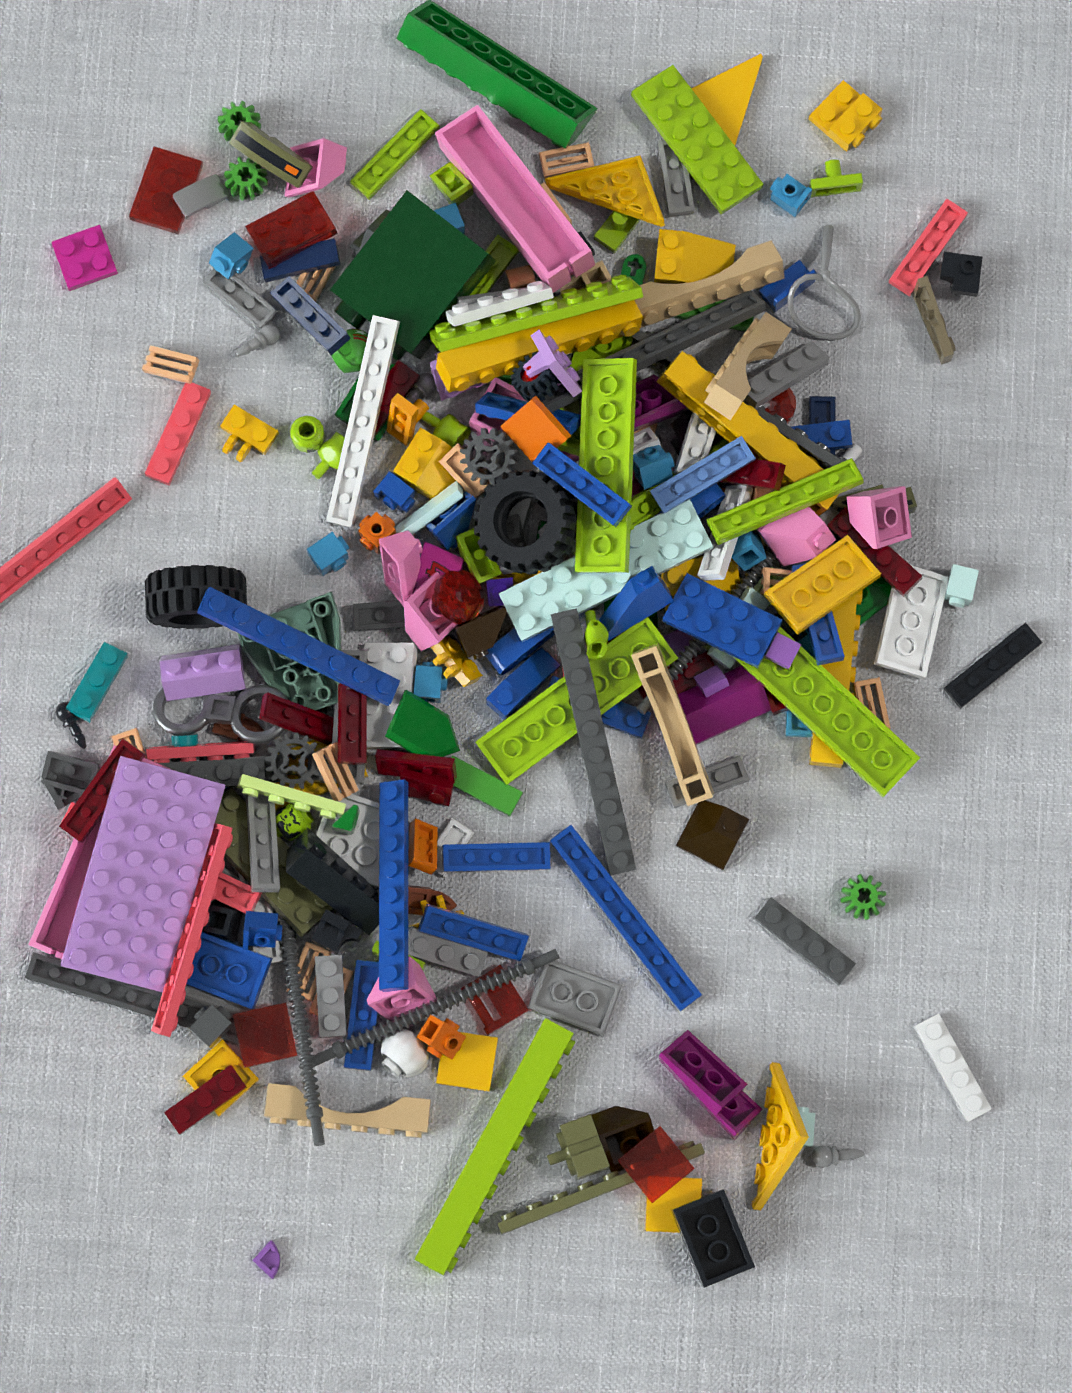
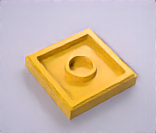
[436,1032,498,1092]
[183,1039,259,1117]
[645,1176,702,1233]

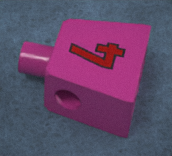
[413,542,475,595]

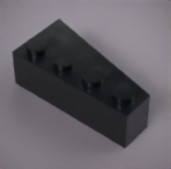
[286,828,379,935]

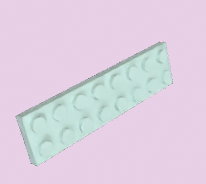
[499,499,714,642]

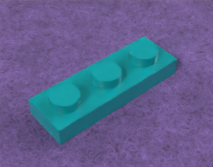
[66,642,128,723]

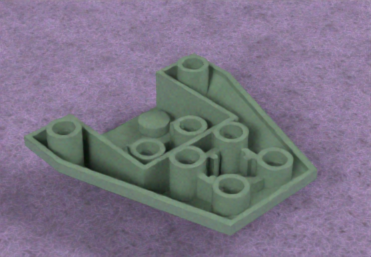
[237,592,341,710]

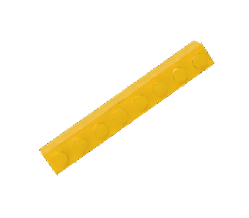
[436,300,643,393]
[656,351,839,516]
[809,590,863,768]

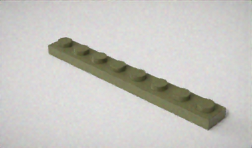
[497,1141,705,1234]

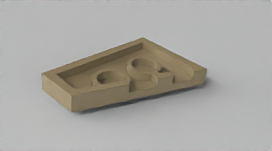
[912,275,956,365]

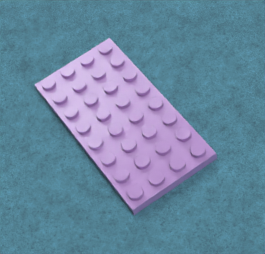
[60,756,225,992]

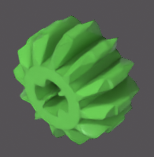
[217,100,261,141]
[224,157,268,201]
[840,874,886,920]

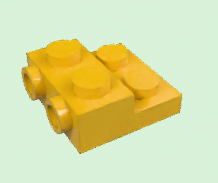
[809,80,883,152]

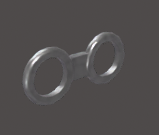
[153,685,288,744]

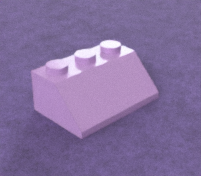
[160,644,246,701]

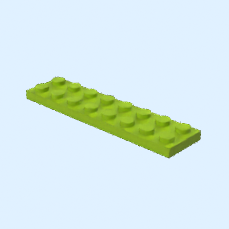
[429,275,643,352]
[575,358,637,573]
[475,617,678,785]
[732,627,920,797]

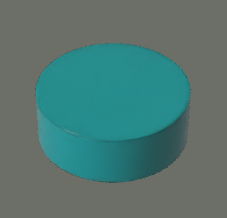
[171,733,199,747]

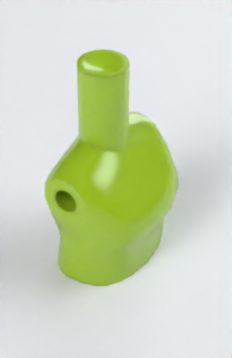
[422,412,471,447]
[312,432,345,479]
[584,610,609,659]

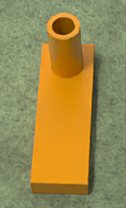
[386,393,429,446]

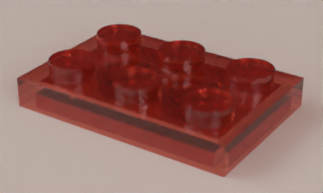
[129,146,203,235]
[245,191,338,269]

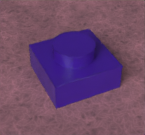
[486,577,514,607]

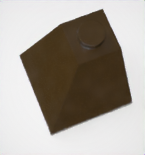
[453,606,507,660]
[676,800,749,870]
[591,1106,662,1173]

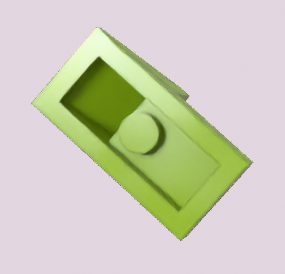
[430,161,473,206]
[456,528,502,585]

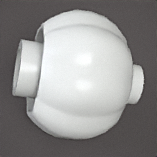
[381,1029,429,1078]

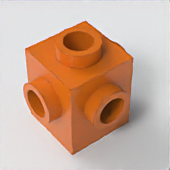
[358,512,396,555]
[416,1014,466,1060]

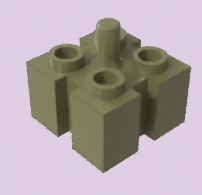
[547,1114,610,1180]

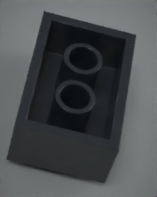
[671,1189,755,1288]

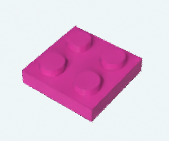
[51,225,118,291]

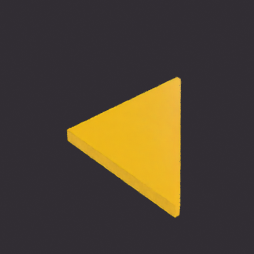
[691,54,763,146]
[545,155,665,227]
[751,1062,809,1211]

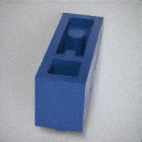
[599,566,674,641]
[486,647,561,720]

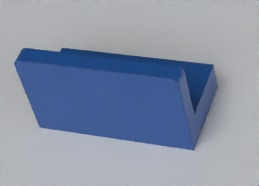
[759,260,817,313]

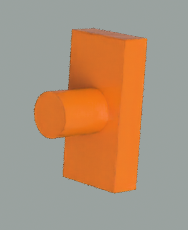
[408,818,438,875]

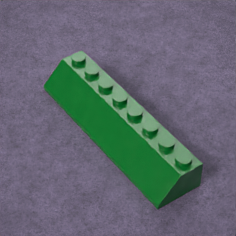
[396,0,598,149]

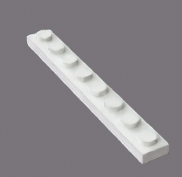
[326,315,400,527]

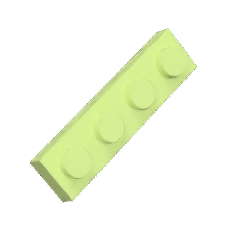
[237,774,346,820]

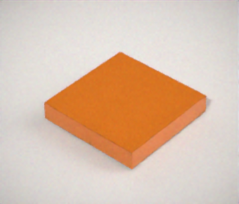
[500,396,571,462]

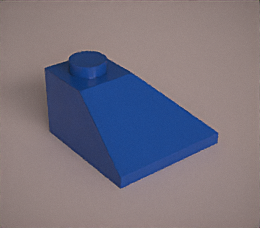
[425,490,476,550]

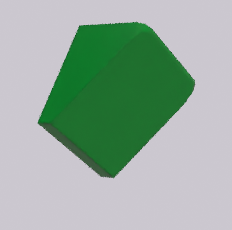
[332,805,360,835]

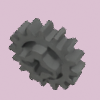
[460,428,518,485]
[265,733,320,791]

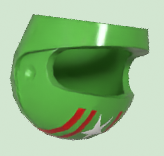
[331,329,368,373]

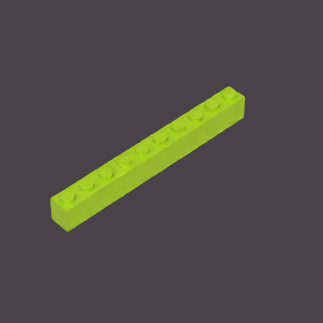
[414,1018,576,1276]

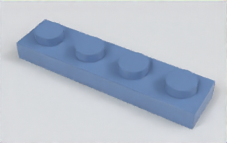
[650,436,755,514]

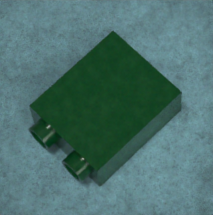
[330,190,496,361]

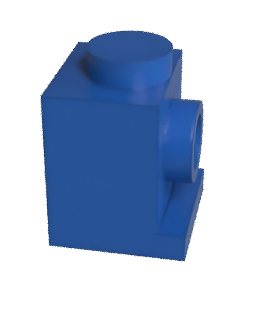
[373,471,416,513]
[243,911,283,949]

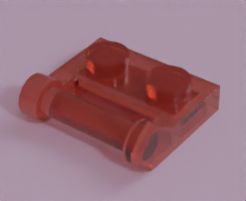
[461,964,529,1036]

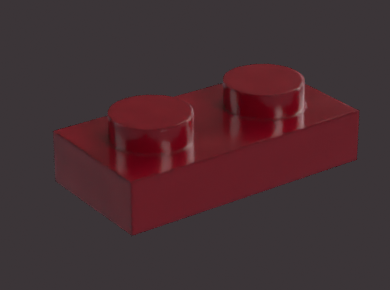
[400,769,454,806]

